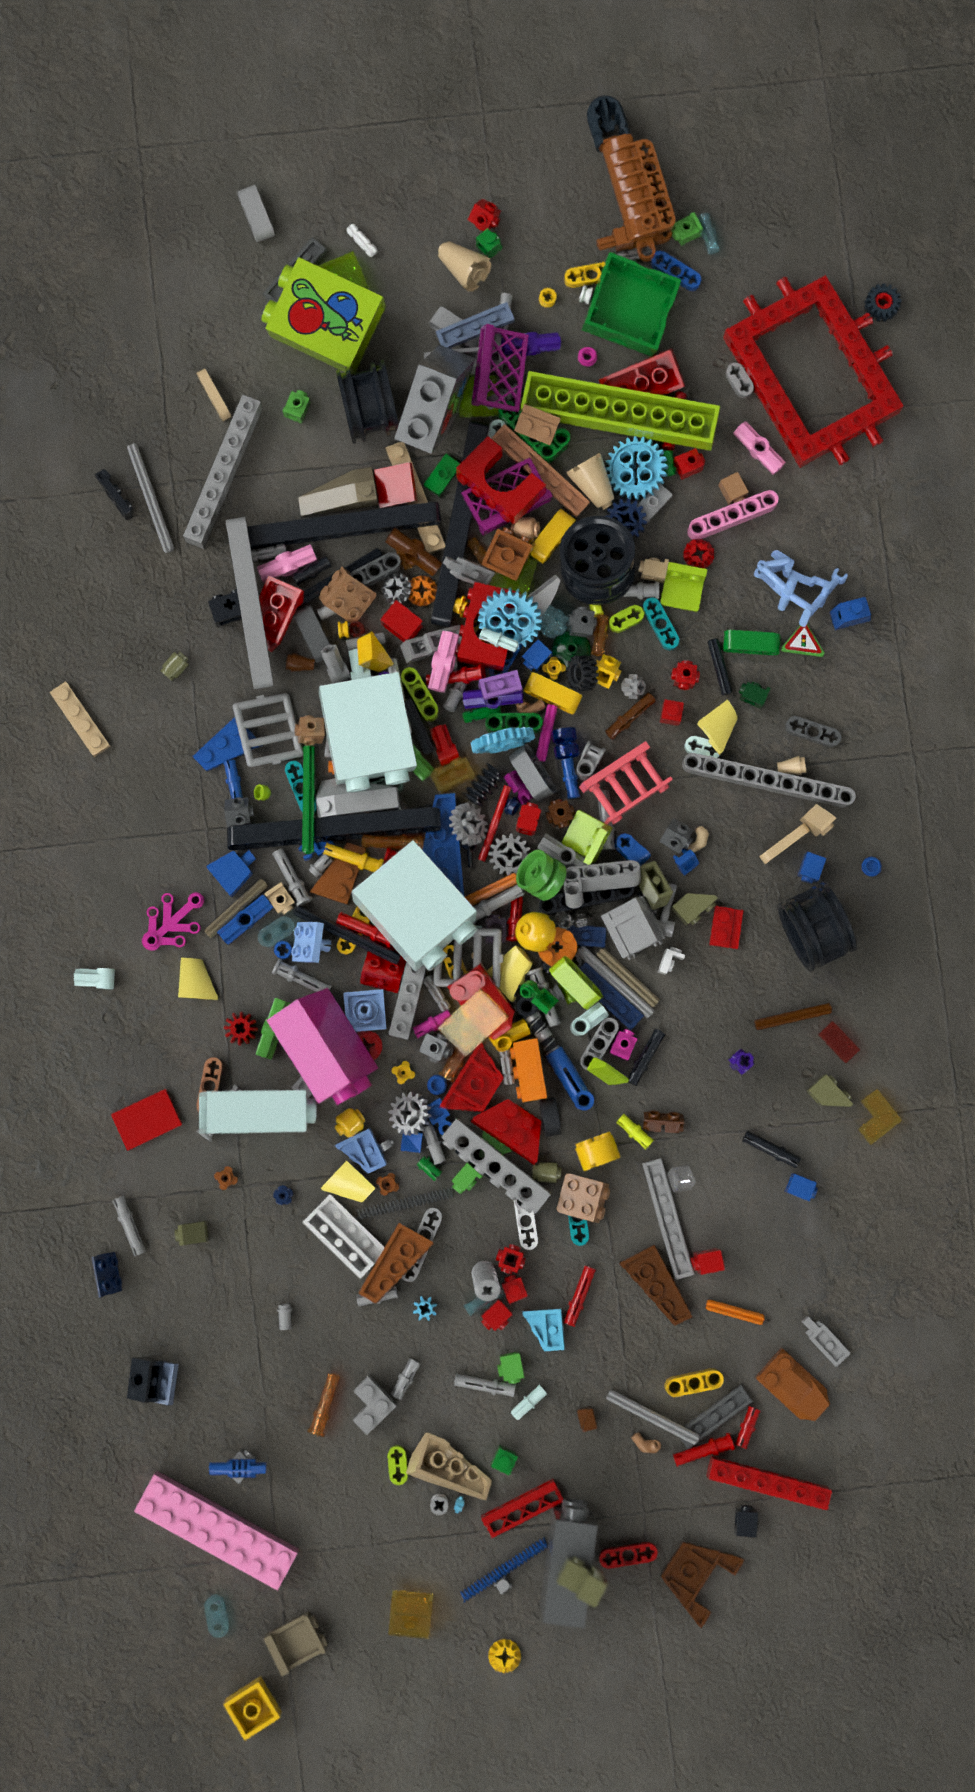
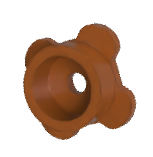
[214,1166,238,1190]
[376,1173,399,1196]

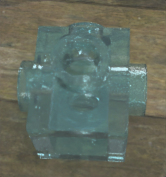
[540,605,569,639]

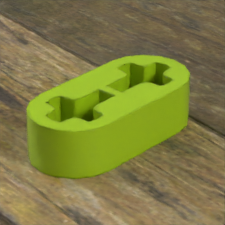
[609,605,644,633]
[388,1445,408,1485]

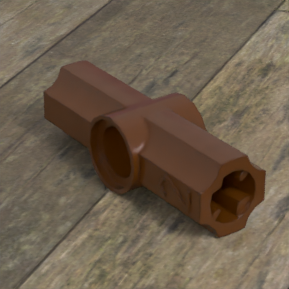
[385,528,442,576]

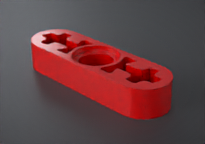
[599,1542,658,1569]

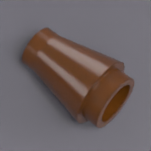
[286,653,315,672]

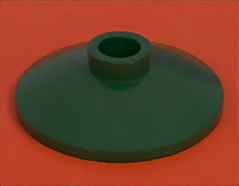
[552,631,591,668]

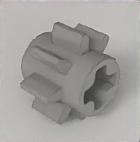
[621,674,646,699]

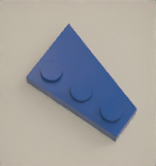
[192,717,263,771]

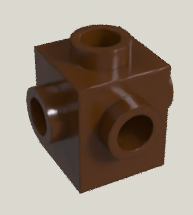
[545,799,575,829]

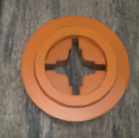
[408,575,437,606]

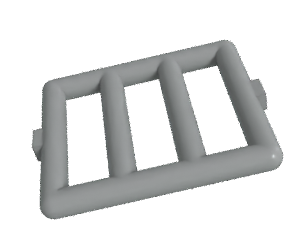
[233,693,303,767]
[433,928,503,988]

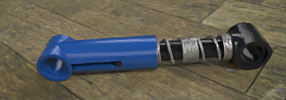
[516,997,594,1111]

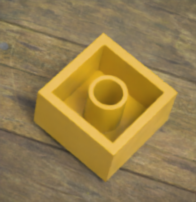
[223,1676,282,1740]

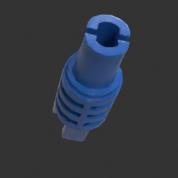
[209,1459,267,1478]

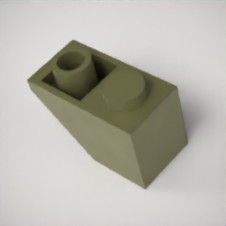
[671,893,718,926]
[806,1074,853,1107]
[175,1221,208,1246]

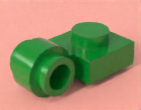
[520,980,559,1014]

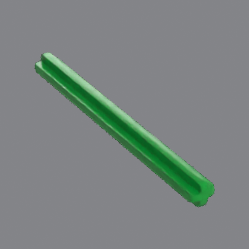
[302,745,315,854]

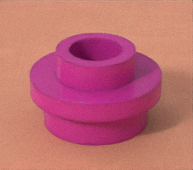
[578,347,597,367]

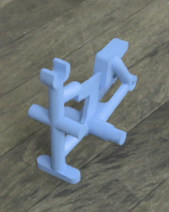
[754,550,848,627]

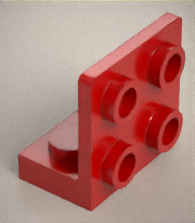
[360,941,406,993]

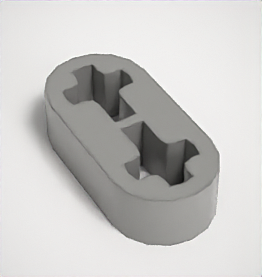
[726,363,754,399]

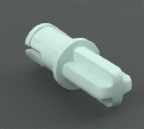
[479,627,519,652]
[511,1385,548,1420]

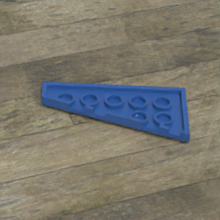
[422,793,464,896]

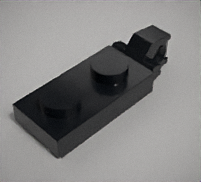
[95,469,133,520]

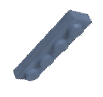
[436,302,515,348]

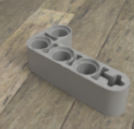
[564,860,641,908]

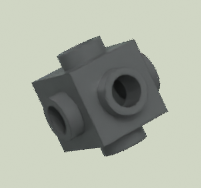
[567,607,597,638]
[224,797,254,827]
[659,818,693,854]
[419,1033,453,1063]

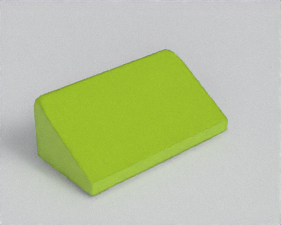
[587,1057,629,1085]

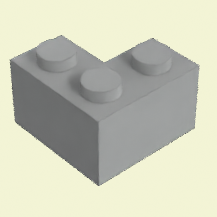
[353,1375,397,1435]

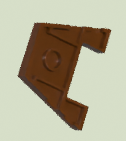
[660,1541,745,1628]

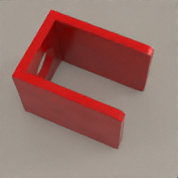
[380,600,423,642]

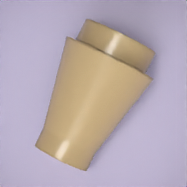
[777,756,806,775]

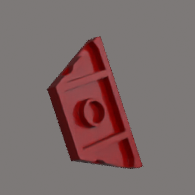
[439,1042,504,1113]
[471,1099,541,1165]

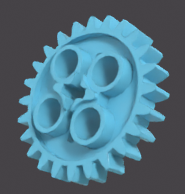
[605,436,668,500]
[478,587,542,650]
[471,727,535,754]

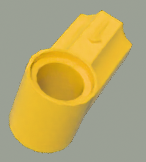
[488,1019,530,1052]

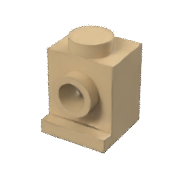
[638,558,669,583]
[264,883,295,915]

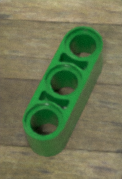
[723,630,780,656]
[485,713,542,734]

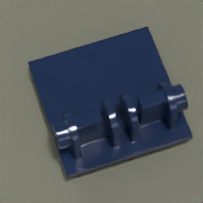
[92,1251,122,1297]

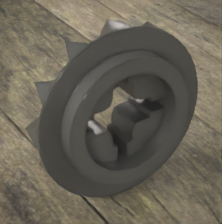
[381,573,411,604]

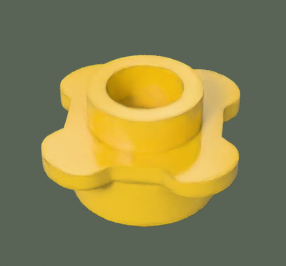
[453,596,469,618]
[542,657,566,680]
[392,1061,415,1084]

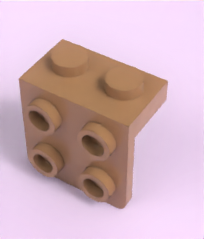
[319,567,376,624]
[557,1174,610,1223]

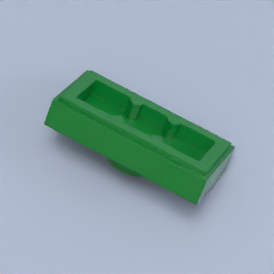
[424,454,460,497]

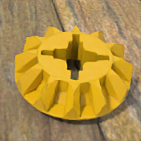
[488,1639,521,1673]

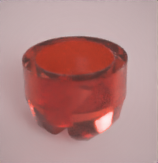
[348,621,365,638]

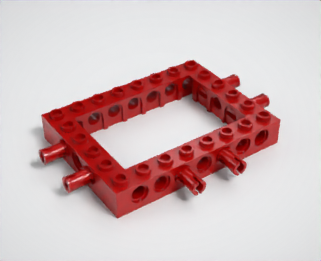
[723,275,903,468]

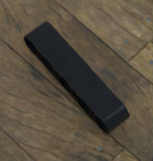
[538,887,634,916]

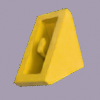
[357,632,394,672]

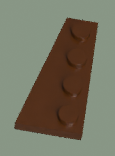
[619,1244,693,1326]

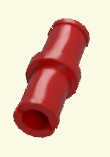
[735,1406,761,1449]

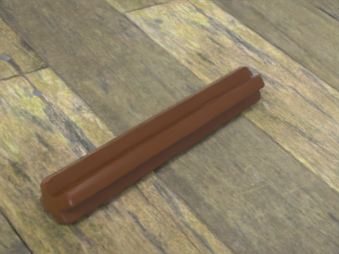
[754,1003,832,1030]

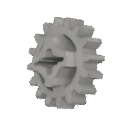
[449,803,488,846]
[488,834,530,876]
[388,1092,432,1136]

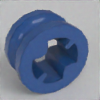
[274,941,292,959]

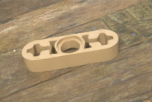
[196,368,231,421]
[759,823,810,864]

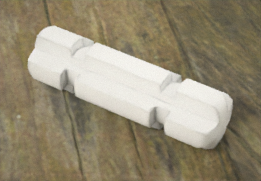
[347,224,378,257]

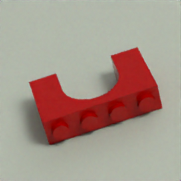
[456,436,546,525]
[455,582,521,671]

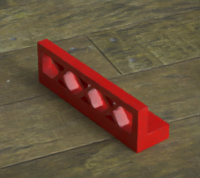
[481,1478,563,1538]

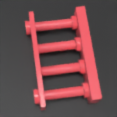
[579,741,673,825]

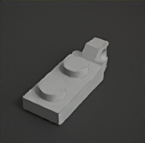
[443,556,495,585]
[801,1316,851,1367]

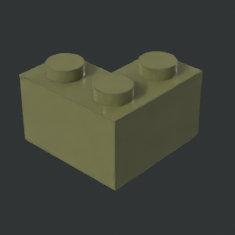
[556,1556,608,1608]

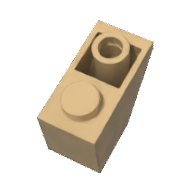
[800,804,836,836]

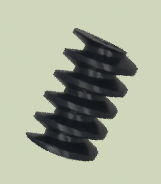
[462,763,504,807]

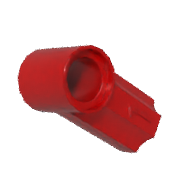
[430,724,460,766]

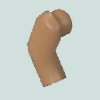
[631,1432,661,1453]

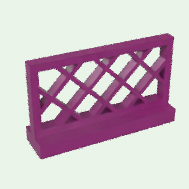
[471,324,529,412]
[461,457,553,536]

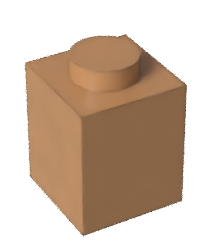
[718,472,748,505]

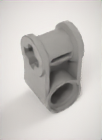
[575,741,606,780]

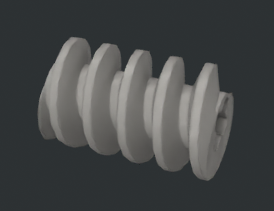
[471,1261,500,1301]

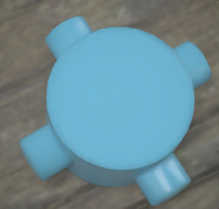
[453,1496,465,1513]

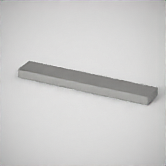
[642,1158,695,1280]

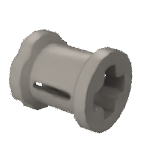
[430,1493,448,1515]

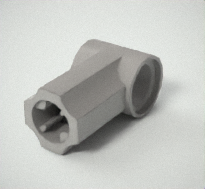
[321,644,351,684]

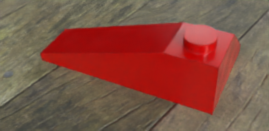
[599,348,685,394]

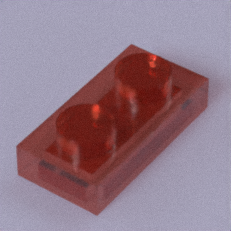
[817,1021,860,1063]

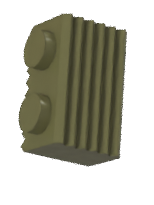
[639,861,673,910]

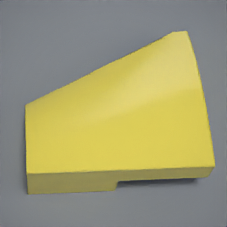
[697,700,738,755]
[487,945,533,1002]
[178,958,218,1000]
[321,1161,376,1203]

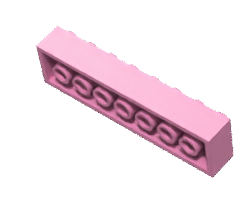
[134,1471,299,1591]

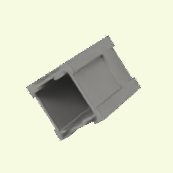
[601,896,666,960]

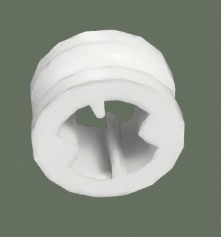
[579,285,593,305]

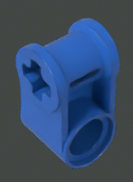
[615,833,651,866]

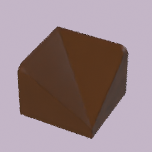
[577,1406,597,1432]

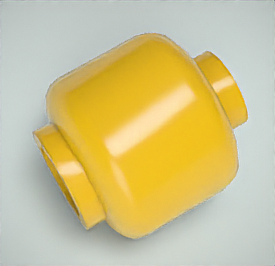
[334,1108,365,1138]

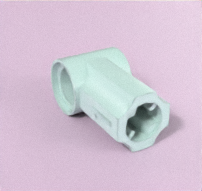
[348,648,371,680]
[74,968,115,989]
[570,1002,609,1036]

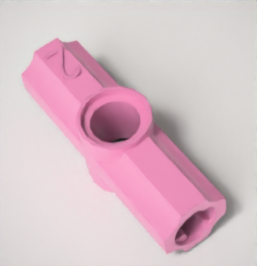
[733,421,786,475]
[257,545,317,583]
[428,631,459,693]

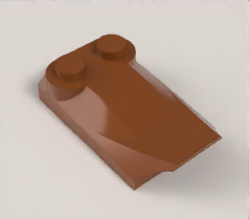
[755,1348,830,1421]

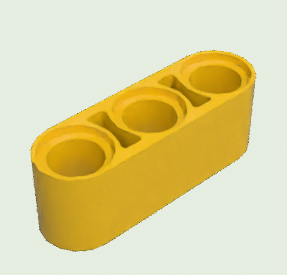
[531,509,576,564]
[523,672,583,714]
[664,1368,724,1397]

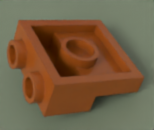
[481,527,534,581]

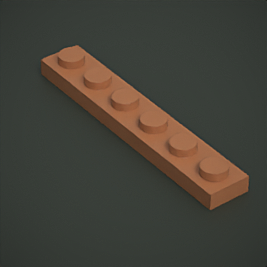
[491,424,590,518]

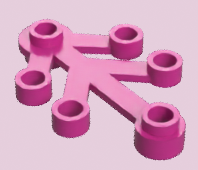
[142,892,205,951]

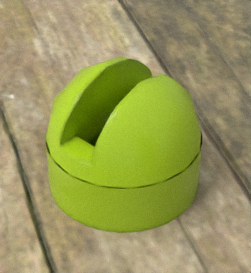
[254,784,271,801]

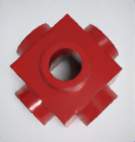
[467,199,502,231]
[671,661,700,690]
[496,1244,526,1274]

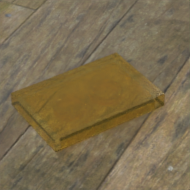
[438,988,509,1057]

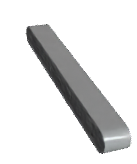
[226,517,274,689]
[682,753,856,807]

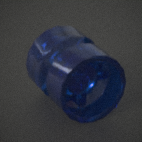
[551,727,580,760]

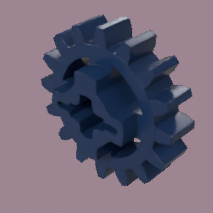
[606,498,647,538]

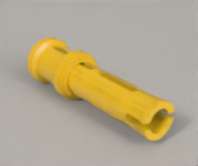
[323,842,384,872]

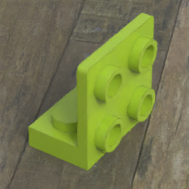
[660,562,707,612]
[562,810,613,865]

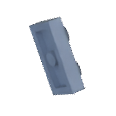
[155,1361,179,1405]

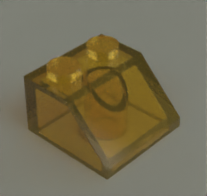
[388,1590,433,1639]

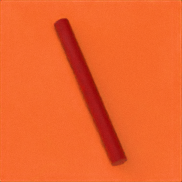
[478,785,512,862]

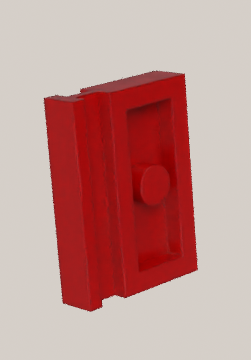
[709,906,743,949]

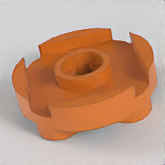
[538,927,577,967]

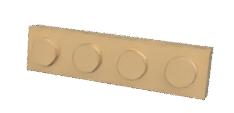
[50,682,110,757]

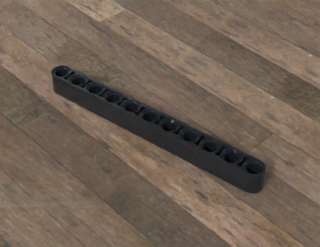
[431,420,489,627]
[247,502,441,550]
[227,807,442,850]

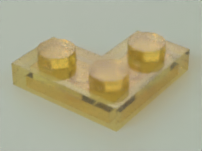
[858,1089,902,1145]

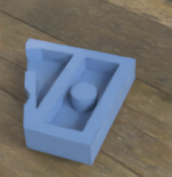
[335,1128,387,1173]

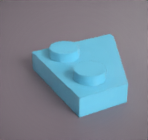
[523,1308,565,1351]

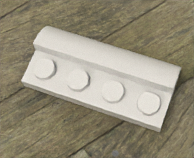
[302,1195,385,1279]

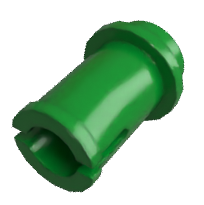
[661,451,677,477]
[416,1156,442,1181]

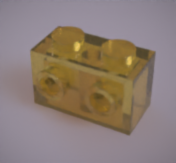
[430,757,475,794]

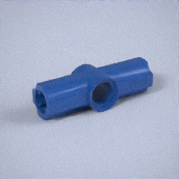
[217,894,274,945]

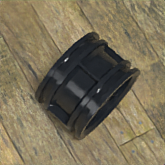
[336,359,399,444]
[777,882,857,972]

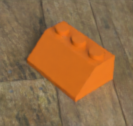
[510,1038,547,1102]

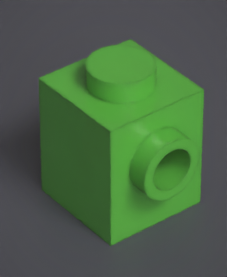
[497,1352,524,1384]

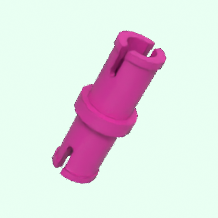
[412,1010,453,1039]

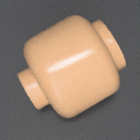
[511,517,540,542]

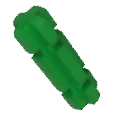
[462,706,501,723]

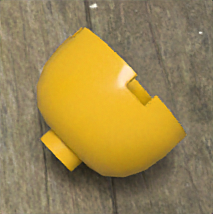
[515,912,556,952]

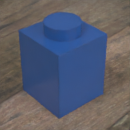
[522,639,553,672]
[797,852,826,884]
[784,1173,818,1201]

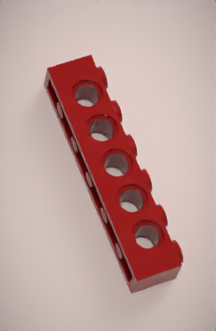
[706,1456,832,1510]

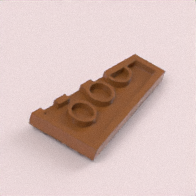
[358,1223,434,1304]

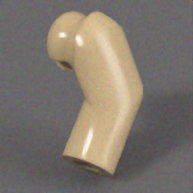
[687,826,709,853]

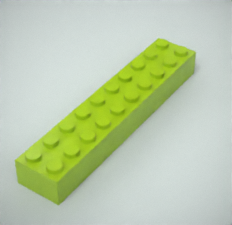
[521,371,720,451]

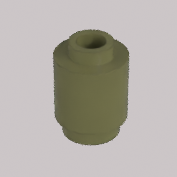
[160,652,189,681]
[533,1162,562,1183]

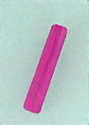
[536,704,557,762]

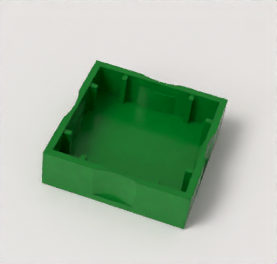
[581,252,682,356]

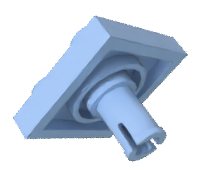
[291,922,331,963]
[344,989,387,1032]

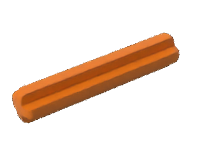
[465,873,517,906]
[705,1299,764,1325]

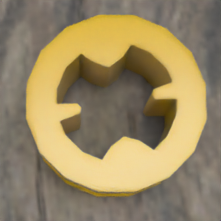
[539,288,557,308]
[338,621,349,639]

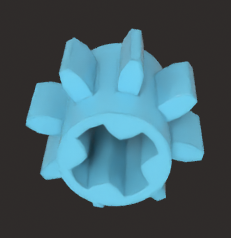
[413,1296,437,1321]

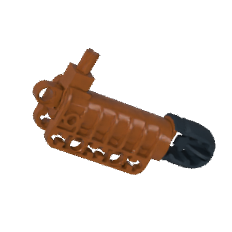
[587,95,676,261]

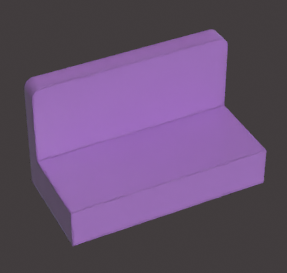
[478,670,522,700]

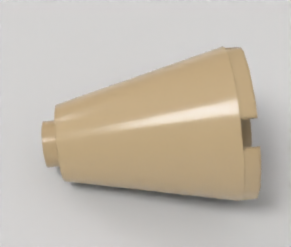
[438,241,492,292]
[566,453,615,510]

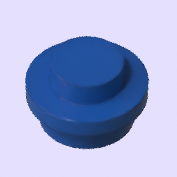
[861,857,881,877]
[427,1075,447,1095]

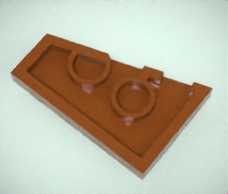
[310,842,366,905]

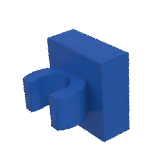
[673,848,699,876]

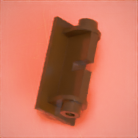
[643,1110,685,1133]

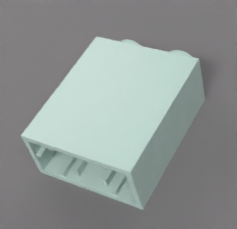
[319,672,417,792]
[352,841,477,972]
[199,1090,316,1133]

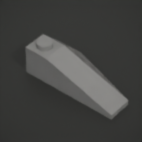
[316,778,400,818]

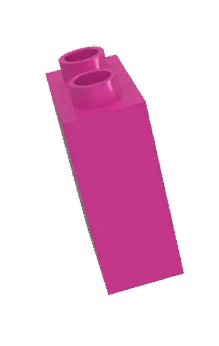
[266,988,379,1106]

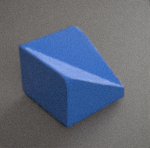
[401,1132,423,1153]

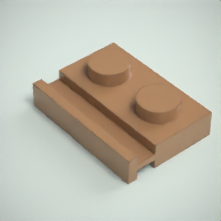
[514,404,561,445]

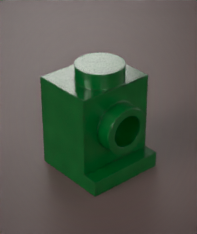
[738,682,771,709]

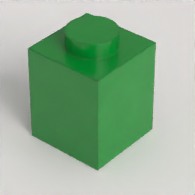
[491,1445,518,1475]

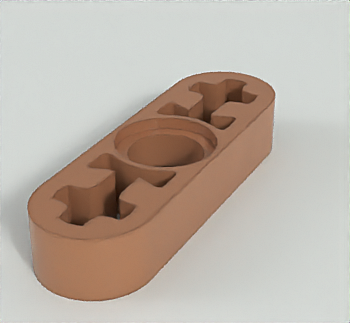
[196,1057,223,1112]

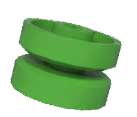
[516,849,566,901]

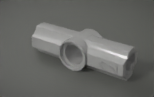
[537,834,593,868]

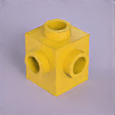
[595,654,621,689]

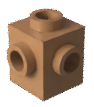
[295,715,325,745]

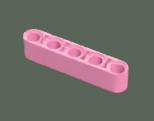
[687,490,778,540]

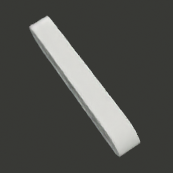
[511,1175,538,1250]

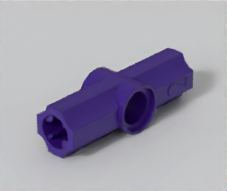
[501,332,561,356]
[463,685,524,709]
[728,1048,755,1075]

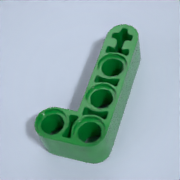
[498,400,570,464]

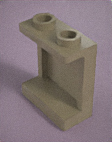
[264,1611,328,1676]

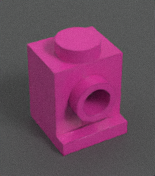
[609,1029,637,1061]

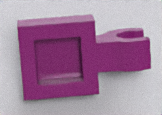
[504,770,533,805]

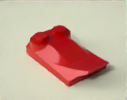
[259,575,304,652]
[447,963,515,1040]

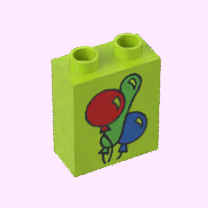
[261,257,386,373]

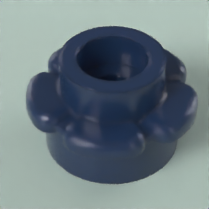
[504,797,520,816]
[273,1185,293,1205]

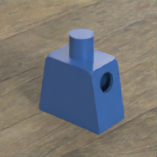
[830,597,871,630]
[206,850,256,897]

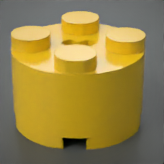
[575,1131,621,1171]

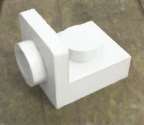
[657,947,685,975]

